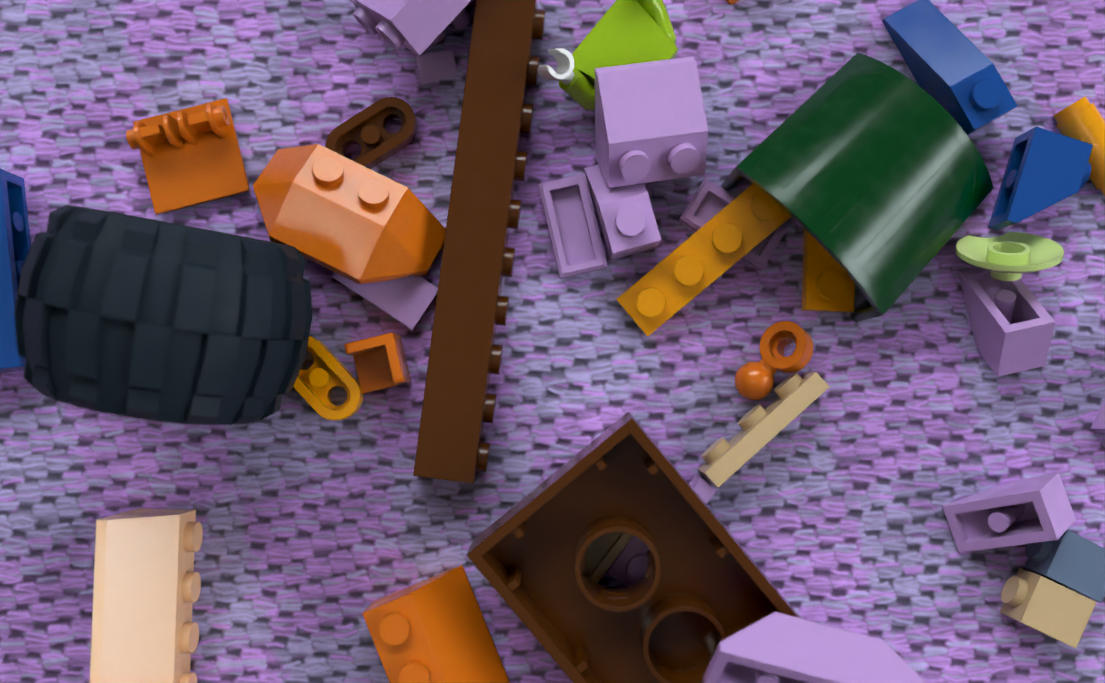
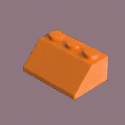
[362,564,510,683]

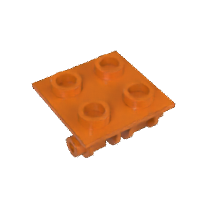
[126,98,250,215]

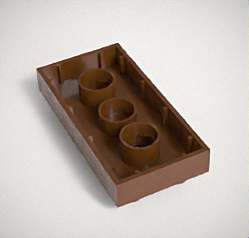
[466,411,801,683]

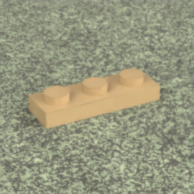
[698,372,830,488]

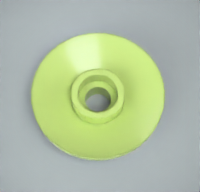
[955,232,1064,281]

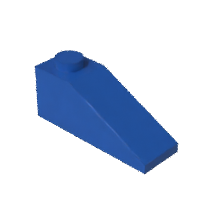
[882,0,1018,135]

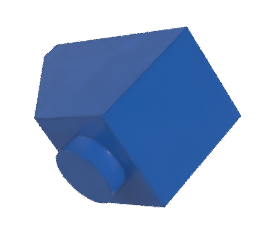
[988,127,1093,231]

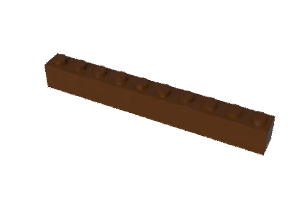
[413,0,546,483]

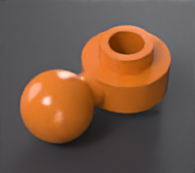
[735,321,814,400]

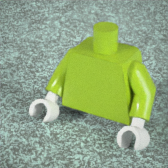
[538,0,678,111]

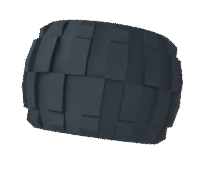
[14,204,312,425]

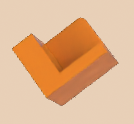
[344,332,412,394]

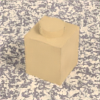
[1000,568,1097,648]

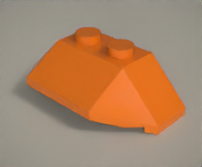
[253,144,446,284]

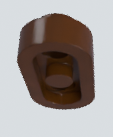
[325,97,418,169]

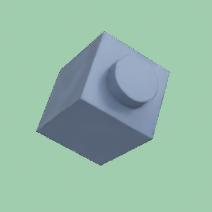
[1024,530,1105,603]

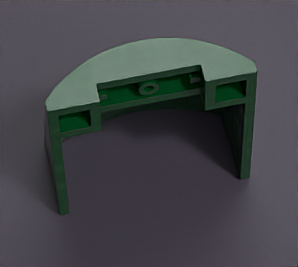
[721,53,993,322]

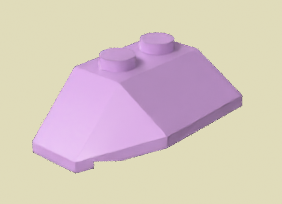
[703,612,927,683]

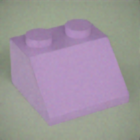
[595,56,708,188]

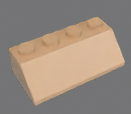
[90,508,203,683]

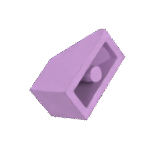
[584,164,661,261]
[958,267,1055,377]
[942,473,1076,553]

